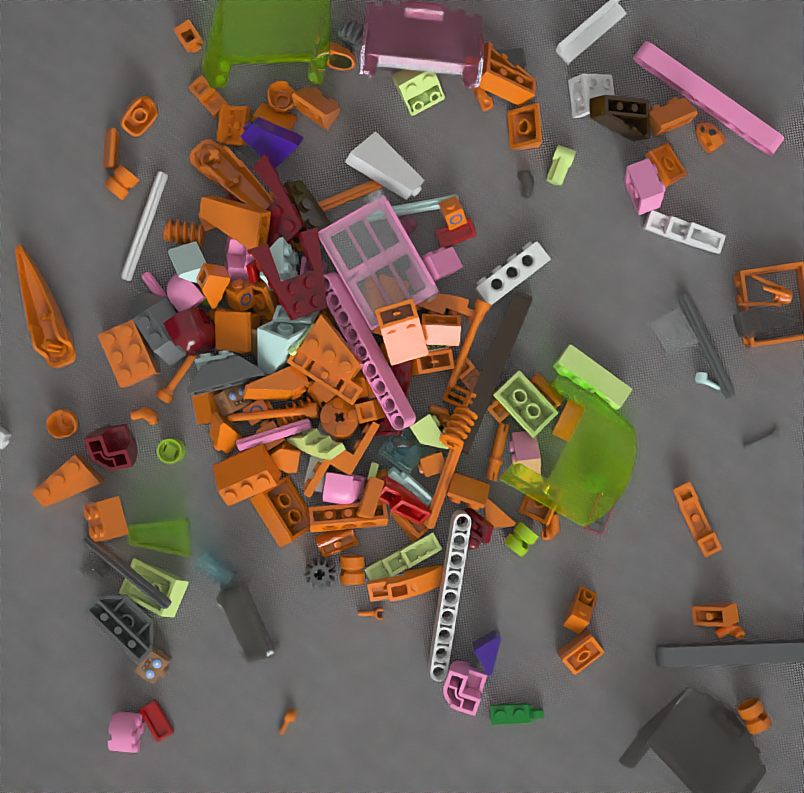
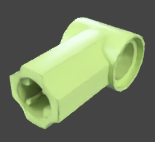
[546,144,576,186]

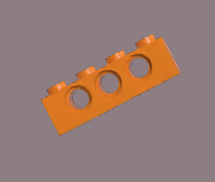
[309,501,388,533]

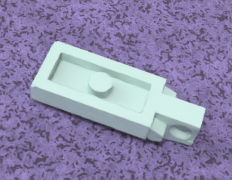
[388,466,433,507]

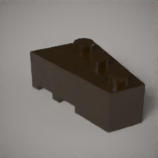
[589,95,650,142]
[283,181,332,243]

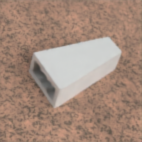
[345,131,425,200]

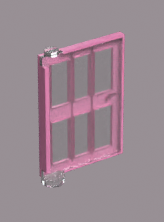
[318,189,439,330]

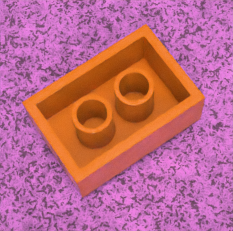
[98,320,160,388]

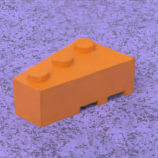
[300,314,364,381]
[31,453,105,507]

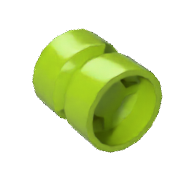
[157,438,187,464]
[503,521,539,557]

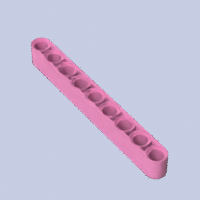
[633,41,784,156]
[323,272,416,430]

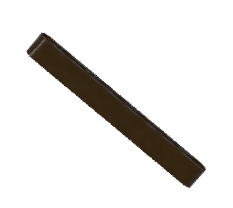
[460,290,533,455]

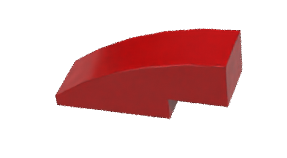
[379,475,432,525]

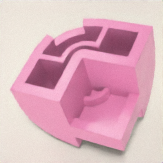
[224,235,255,283]
[167,273,206,312]
[323,471,367,504]
[443,661,487,716]

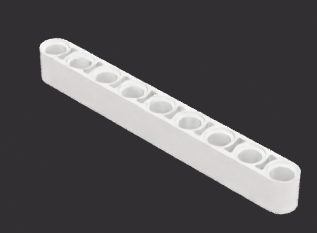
[428,510,471,681]

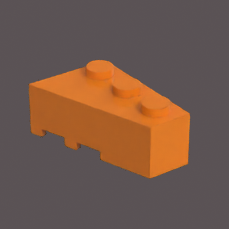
[474,41,536,107]

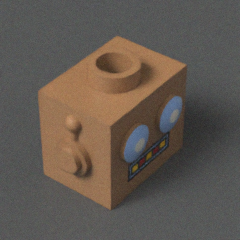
[213,383,253,417]
[134,646,172,685]

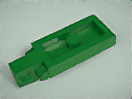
[490,703,544,725]

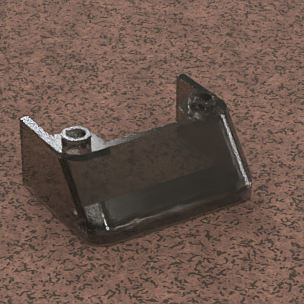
[216,576,281,663]

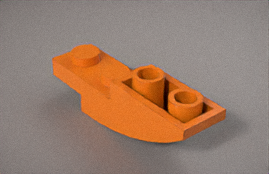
[415,294,485,322]
[367,564,443,602]

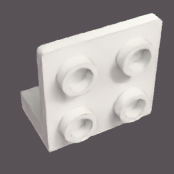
[568,74,615,118]

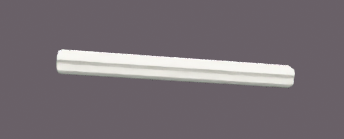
[121,171,168,281]

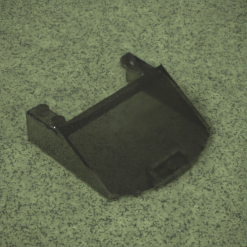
[618,688,766,793]

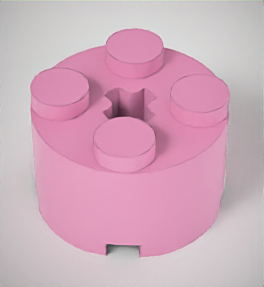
[108,711,145,753]

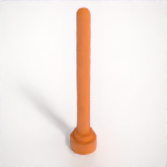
[448,299,491,388]
[156,355,197,404]
[227,402,319,422]

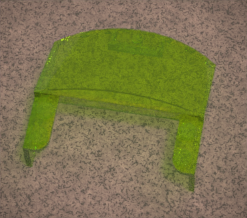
[201,0,331,88]
[499,374,637,527]

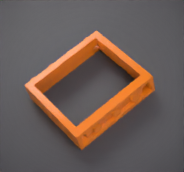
[733,261,804,348]

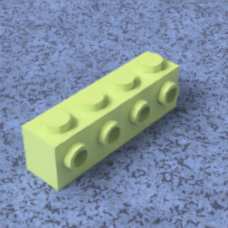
[553,344,633,411]

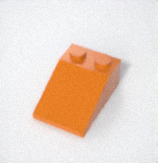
[291,86,340,131]
[242,366,309,401]

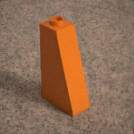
[199,195,271,249]

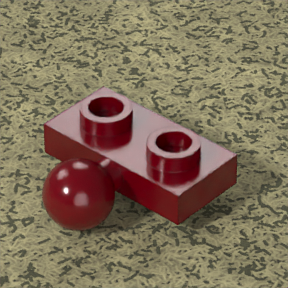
[461,508,494,550]

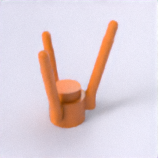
[741,274,793,307]

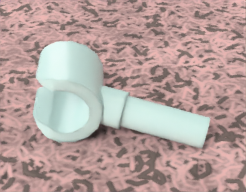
[695,372,720,390]

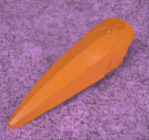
[188,139,274,210]
[15,245,76,368]

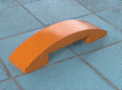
[452,357,510,423]
[672,481,722,558]

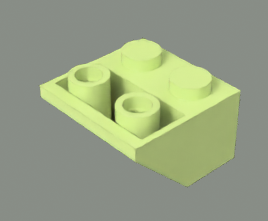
[392,58,445,116]
[410,414,449,449]

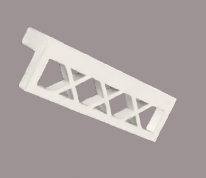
[556,0,627,65]

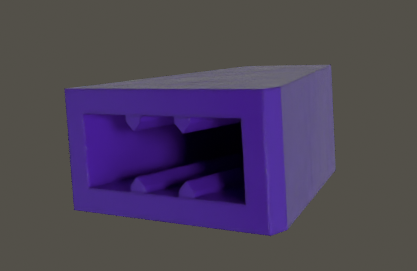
[240,117,304,168]

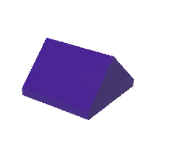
[472,630,502,676]

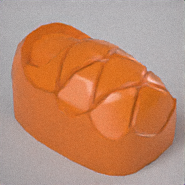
[119,95,158,137]

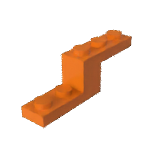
[302,421,380,498]

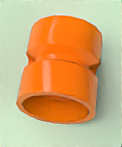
[103,164,140,201]
[340,555,365,585]
[737,697,772,734]

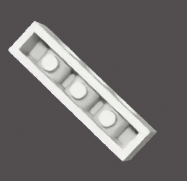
[475,241,551,305]

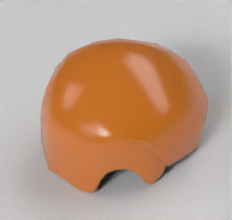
[267,80,295,113]
[46,409,78,439]

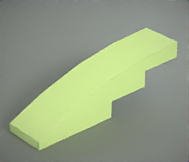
[286,428,346,460]
[364,532,442,581]

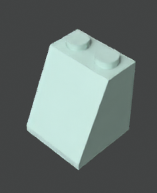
[257,320,310,375]

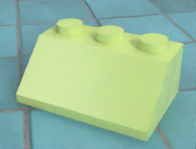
[493,370,558,438]

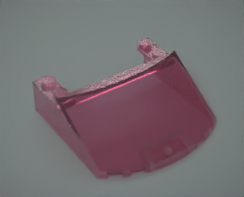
[359,1,484,88]

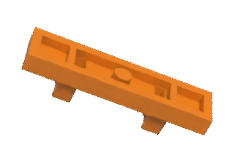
[287,346,364,405]

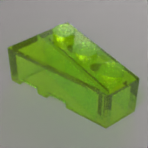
[127,517,193,558]

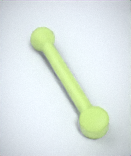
[288,323,315,356]

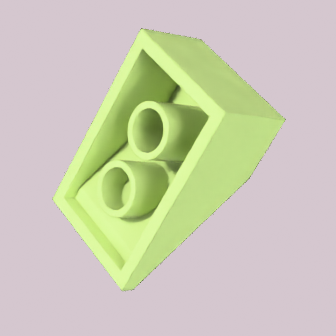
[119,558,189,618]

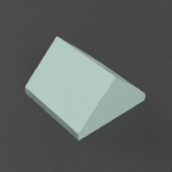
[168,241,206,284]

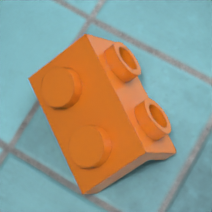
[216,103,251,146]

